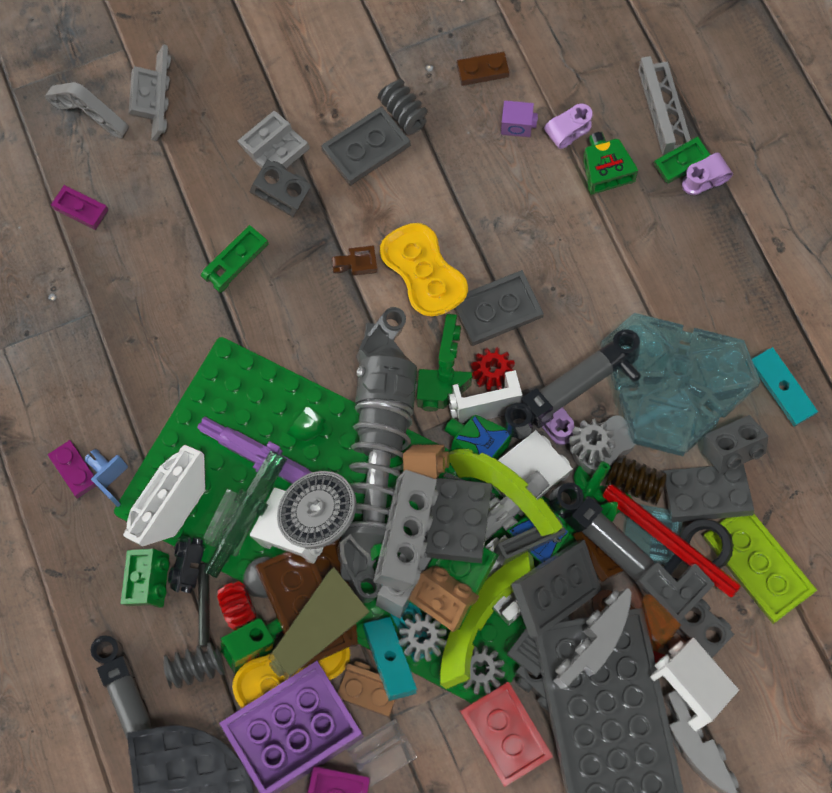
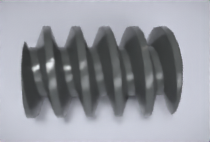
[377,79,428,135]
[163,642,226,689]

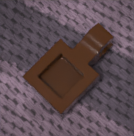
[332,245,377,276]

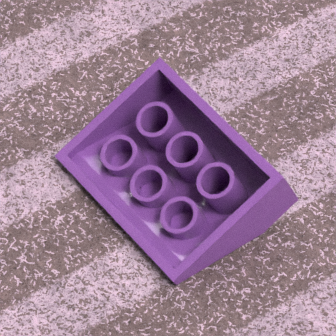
[219,661,364,793]

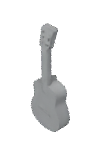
[570,393,691,475]

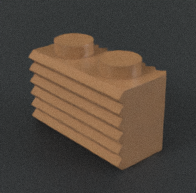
[403,445,450,479]

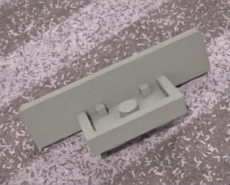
[129,44,171,141]

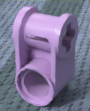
[544,104,592,149]
[682,153,733,195]
[542,408,574,445]

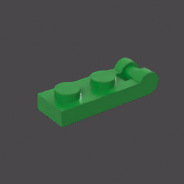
[201,225,269,293]
[438,314,461,382]

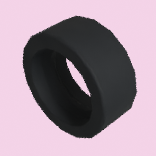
[680,519,734,569]

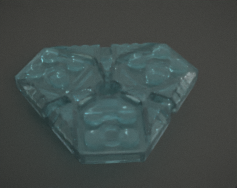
[600,313,761,456]

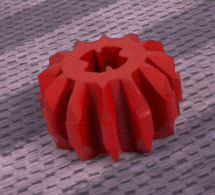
[471,347,515,392]
[217,581,256,630]

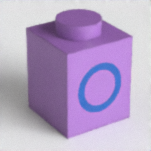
[501,101,538,137]

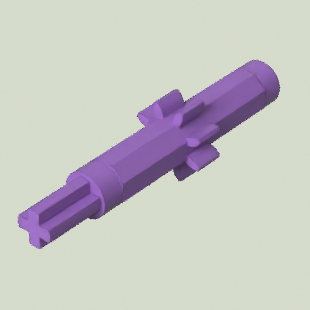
[198,417,313,484]

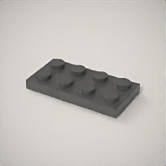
[511,540,602,637]

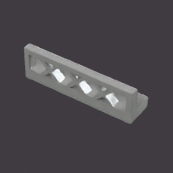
[638,56,691,156]

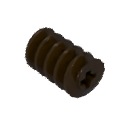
[606,455,667,506]

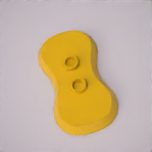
[380,223,468,316]
[232,648,350,708]

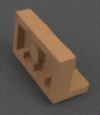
[409,566,479,632]
[338,661,396,718]

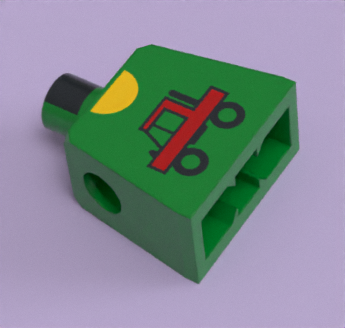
[583,132,638,195]
[221,618,284,675]

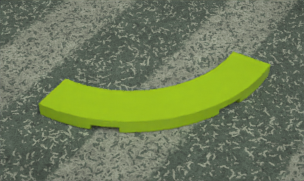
[449,449,563,536]
[441,552,534,689]

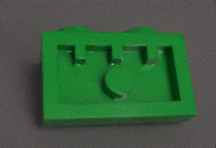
[120,549,169,608]

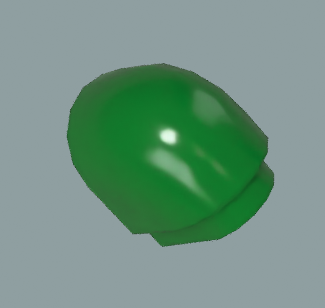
[287,407,326,441]

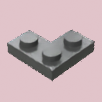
[636,562,715,624]

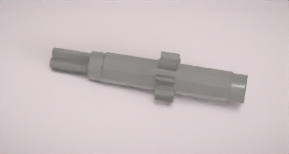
[485,470,550,541]

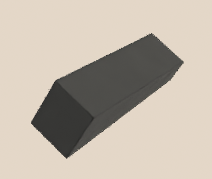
[494,517,566,566]

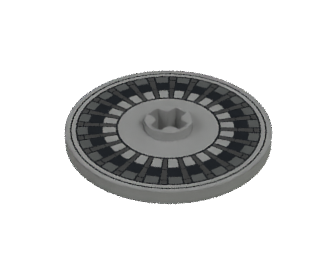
[277,471,356,549]

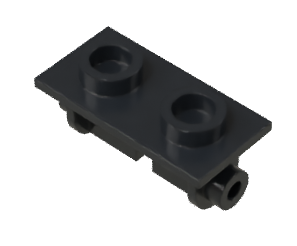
[168,534,205,593]

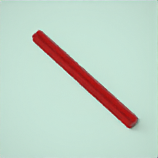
[603,484,741,597]

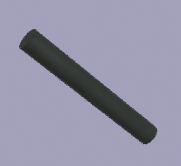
[198,564,210,647]

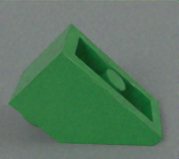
[417,369,472,412]

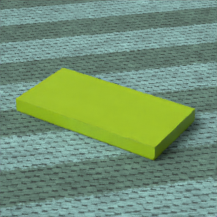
[703,513,817,624]

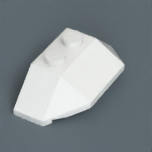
[123,445,205,546]

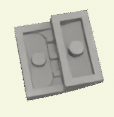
[238,110,310,179]

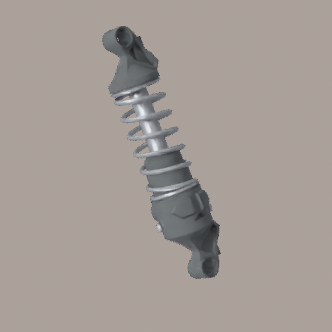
[336,307,417,603]

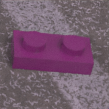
[51,185,108,230]
[47,440,96,499]

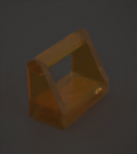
[639,594,681,652]

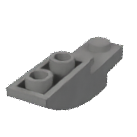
[553,588,632,689]
[664,690,739,793]

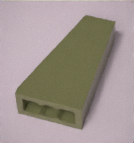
[269,568,369,680]

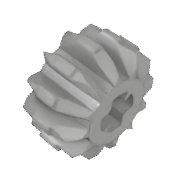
[569,418,616,466]
[399,613,446,662]
[464,646,505,694]

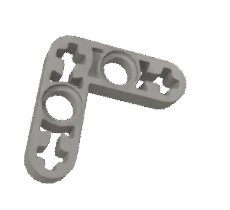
[45,82,129,139]

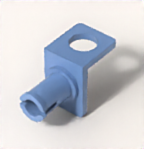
[85,449,128,507]

